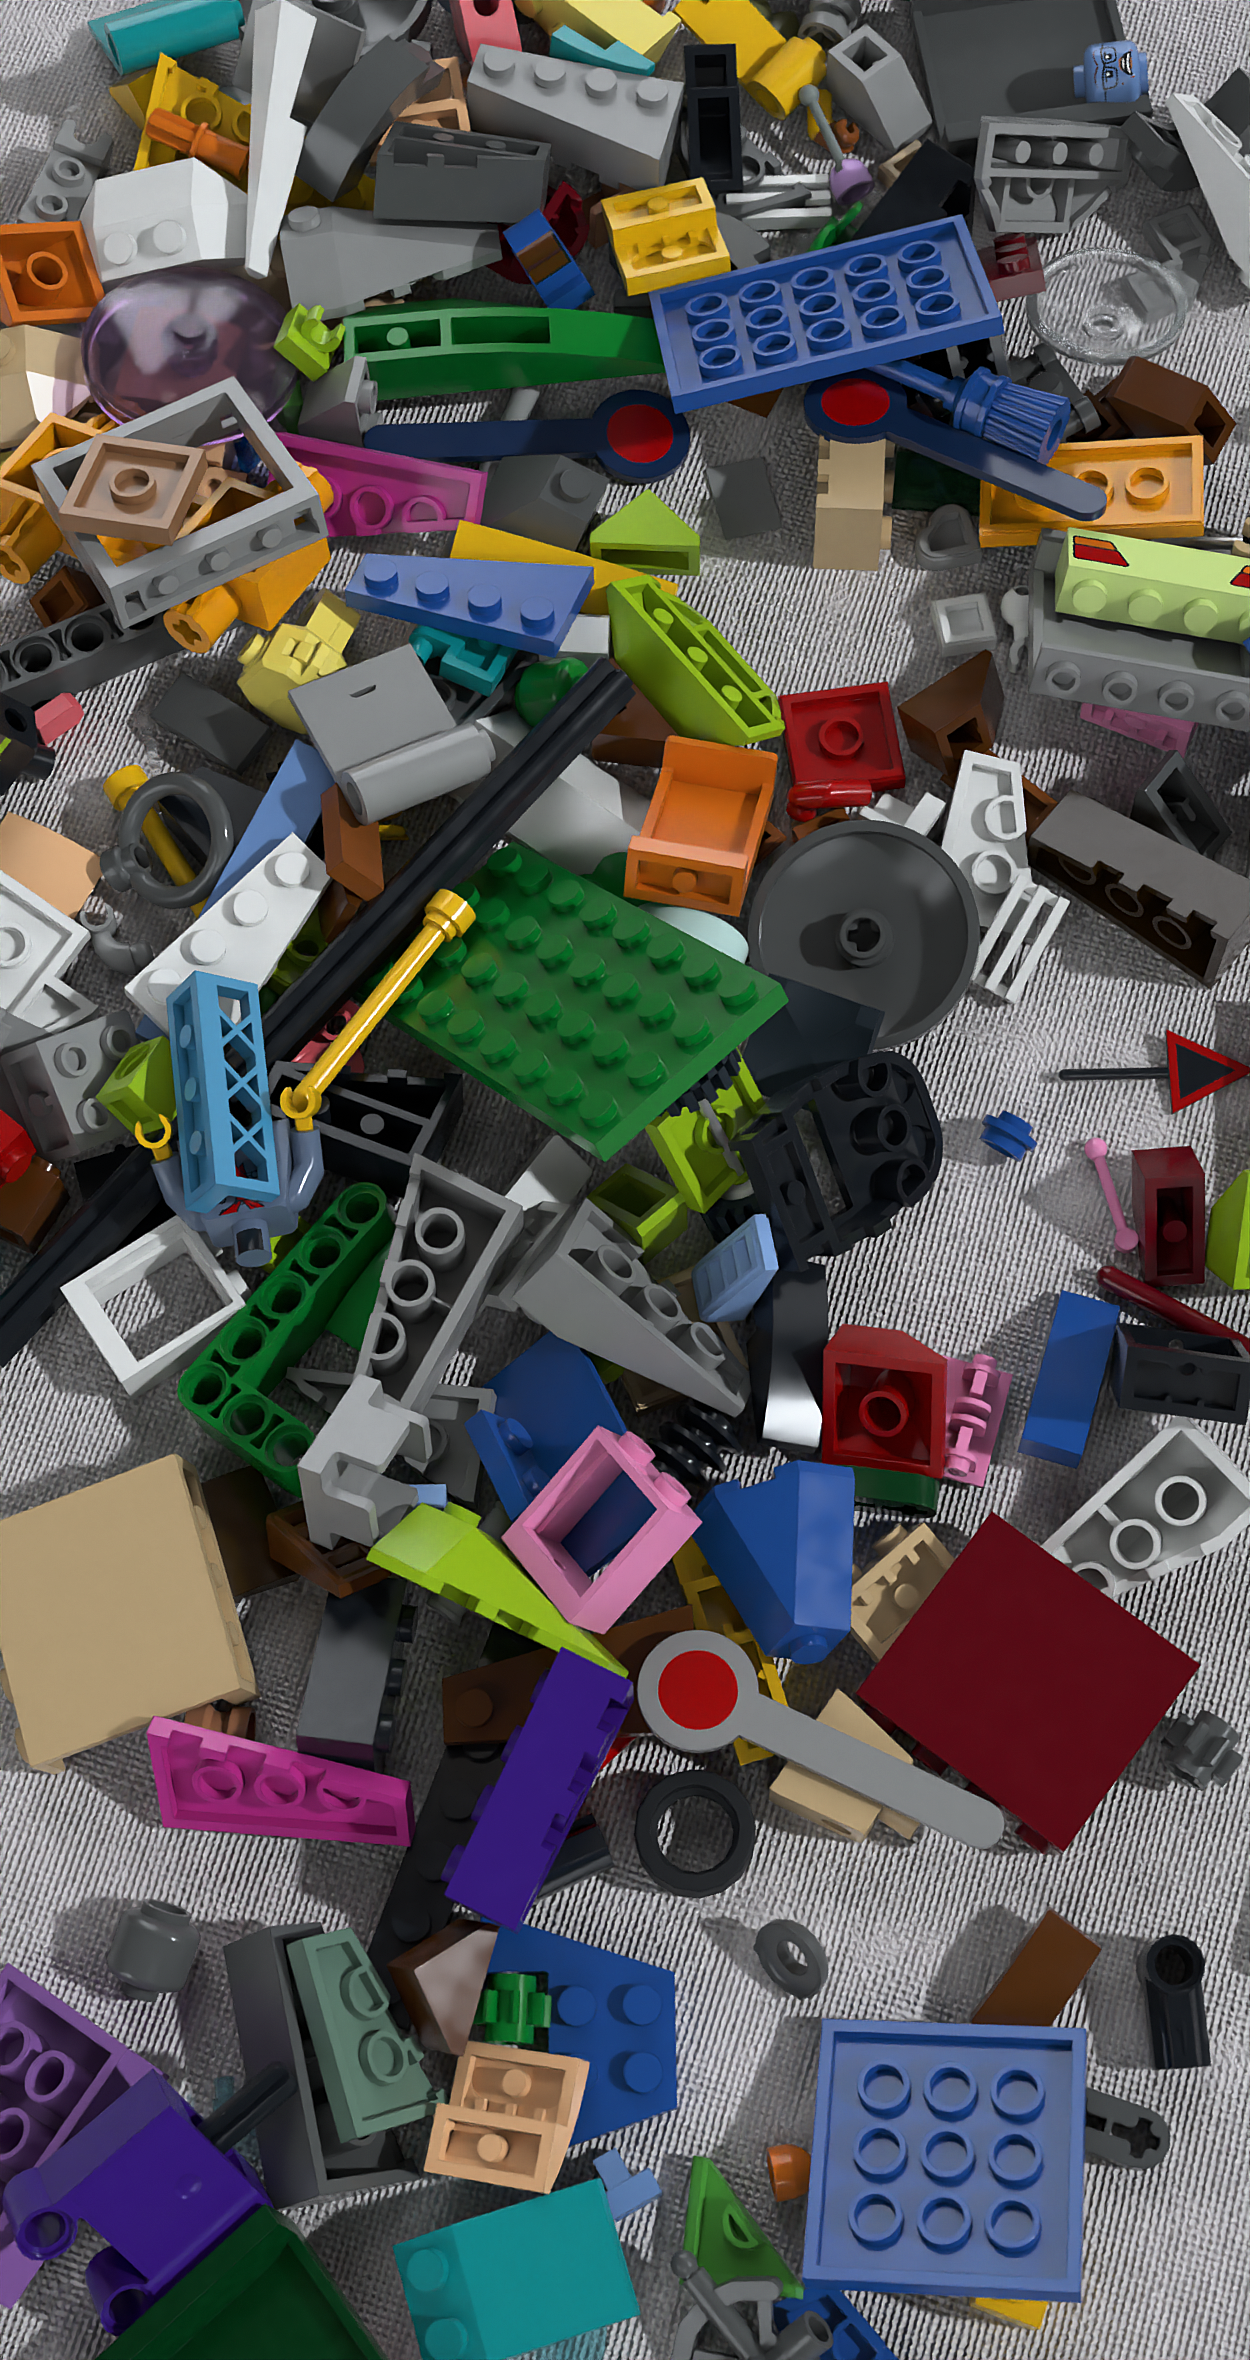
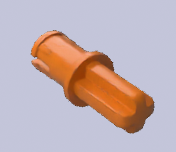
[145,108,250,180]

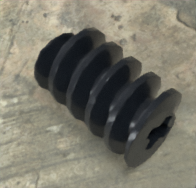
[644,1399,744,1507]

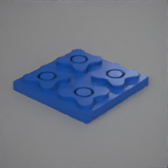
[802,2018,1087,2303]

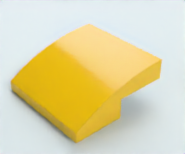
[601,177,731,296]

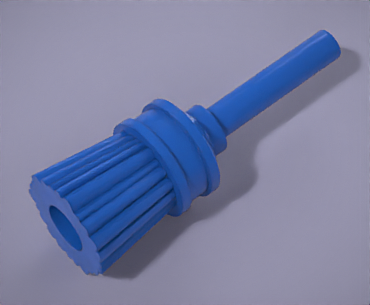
[865,359,1071,465]

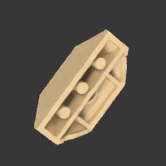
[0,324,102,450]

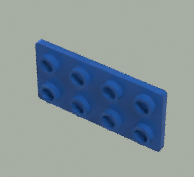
[464,1331,657,1577]

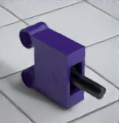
[2,2061,299,2337]

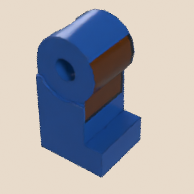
[503,208,596,310]

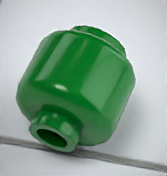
[515,656,589,728]

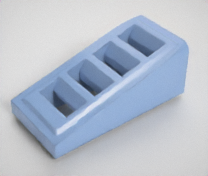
[691,1214,779,1323]

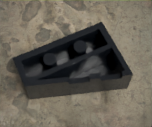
[296,1578,418,1774]

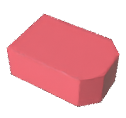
[34,693,84,746]

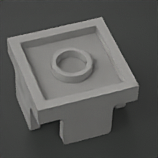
[297,1373,432,1550]

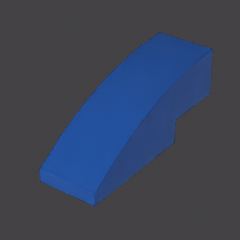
[1017,1290,1120,1469]

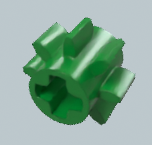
[473,1973,552,2045]

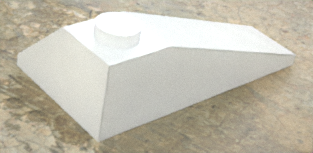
[1165,93,1250,289]

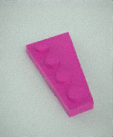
[267,432,488,538]

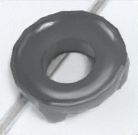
[753,1919,829,2001]

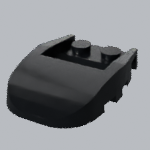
[728,1051,943,1272]

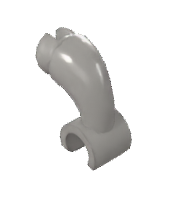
[80,904,154,975]

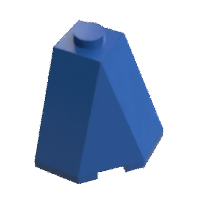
[691,1460,855,1664]

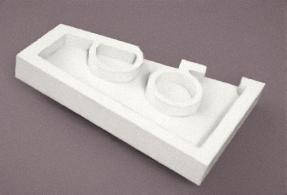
[940,750,1037,944]

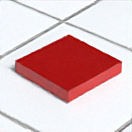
[778,681,906,792]

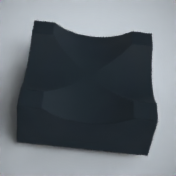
[742,973,886,1112]

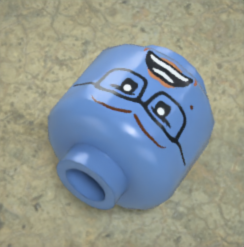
[1073,40,1149,103]

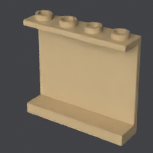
[0,1453,261,1775]

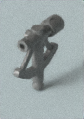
[670,2250,833,2360]

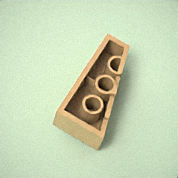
[813,382,895,571]

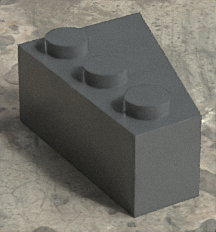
[373,121,551,226]

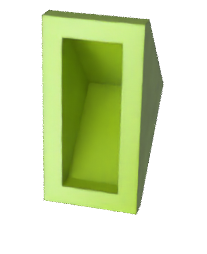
[590,488,700,576]
[583,1163,688,1266]

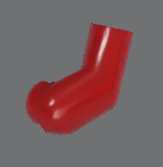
[786,778,872,822]

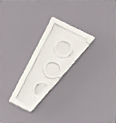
[124,832,333,1047]

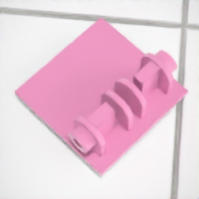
[941,1354,1013,1489]

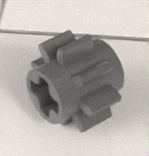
[1161,1710,1244,1791]

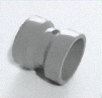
[797,0,862,56]

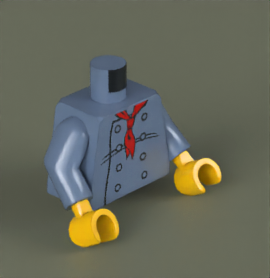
[135,1086,324,1267]

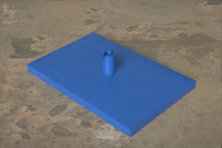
[648,214,1005,414]

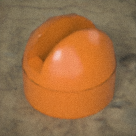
[766,2144,811,2202]

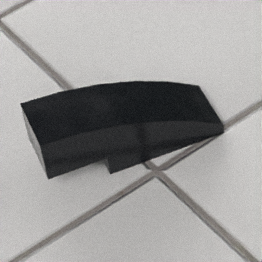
[682,44,743,194]
[746,1255,829,1454]

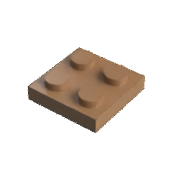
[58,434,208,546]

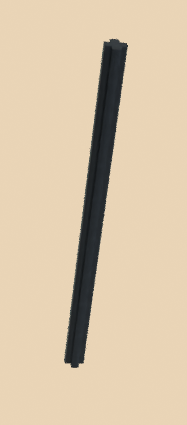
[0,657,636,1368]

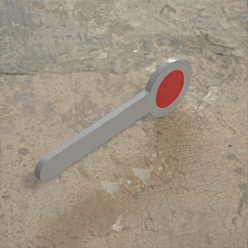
[637,1630,1004,1849]

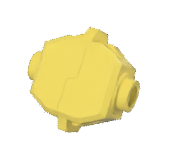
[237,587,361,735]

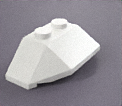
[78,157,248,296]

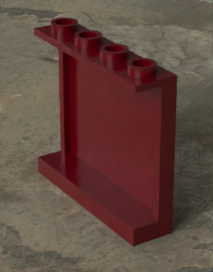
[855,1511,1201,1856]

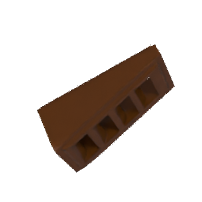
[266,1500,392,1598]

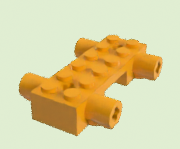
[0,398,334,654]

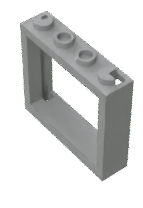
[31,376,329,629]

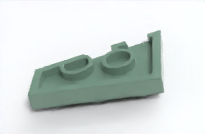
[286,1927,450,2144]

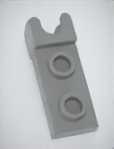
[17,119,114,224]

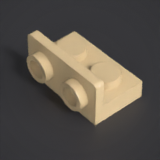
[850,1522,956,1662]

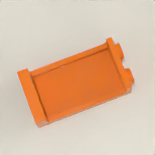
[623,735,778,917]

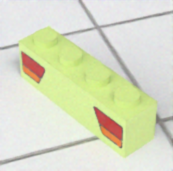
[1055,527,1250,644]

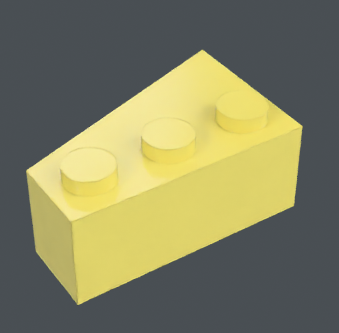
[514,0,682,67]

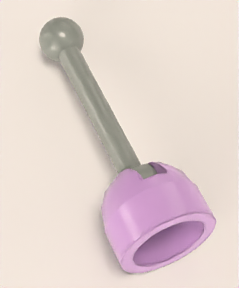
[799,84,875,205]

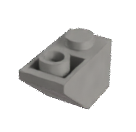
[826,24,933,155]
[298,356,383,448]

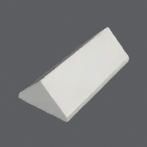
[447,709,651,875]

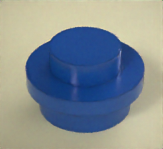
[979,1110,1038,1162]

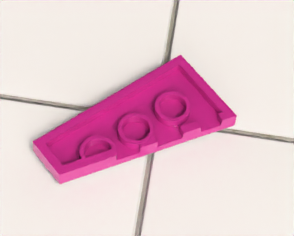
[146,1715,416,1847]

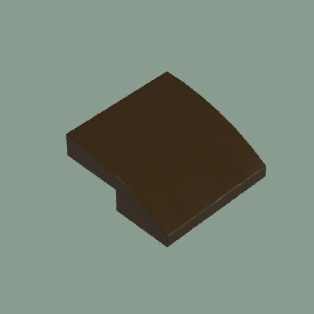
[201,1465,301,1608]

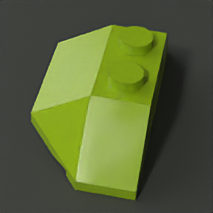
[606,574,785,746]

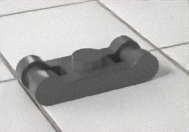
[1009,340,1101,443]

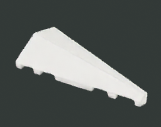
[245,0,317,279]

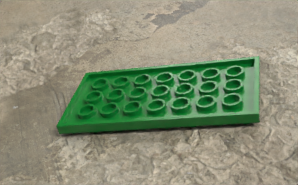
[352,841,789,1162]

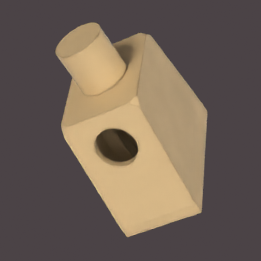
[768,1689,921,1843]

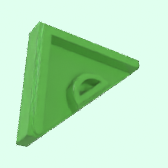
[679,2156,804,2300]

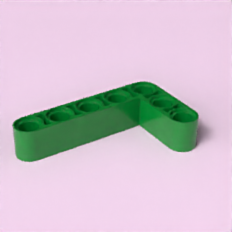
[177,1182,397,1498]

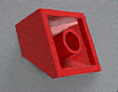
[822,1324,948,1479]

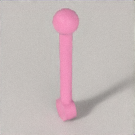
[1084,1138,1139,1254]

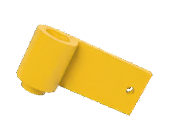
[671,0,827,120]

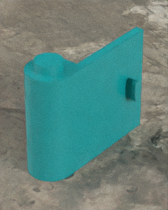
[87,0,245,76]

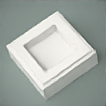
[931,592,997,657]

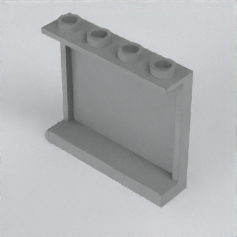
[1028,527,1250,732]

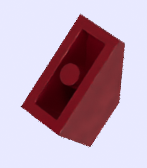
[1131,1146,1205,1287]

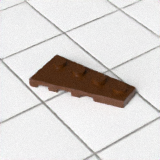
[442,1604,694,1746]

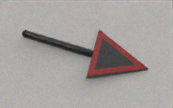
[1058,1030,1250,1115]

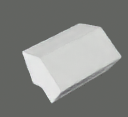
[539,614,612,668]

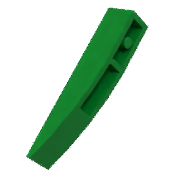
[343,298,666,401]

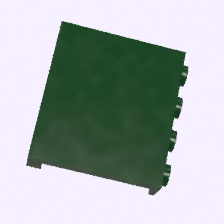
[94,2203,389,2360]

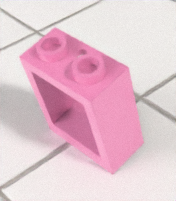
[501,1426,703,1635]

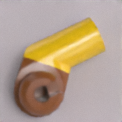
[807,89,860,155]

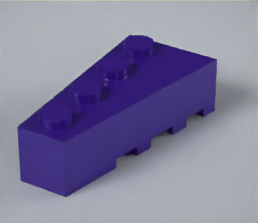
[440,1646,634,1935]

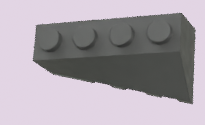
[223,1922,421,2211]

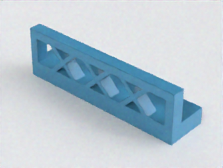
[166,970,280,1213]

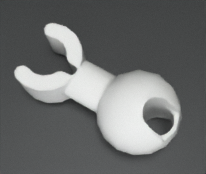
[1000,585,1029,673]

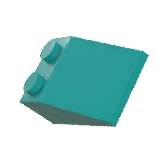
[392,2178,641,2360]

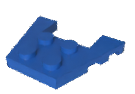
[480,1916,677,2148]

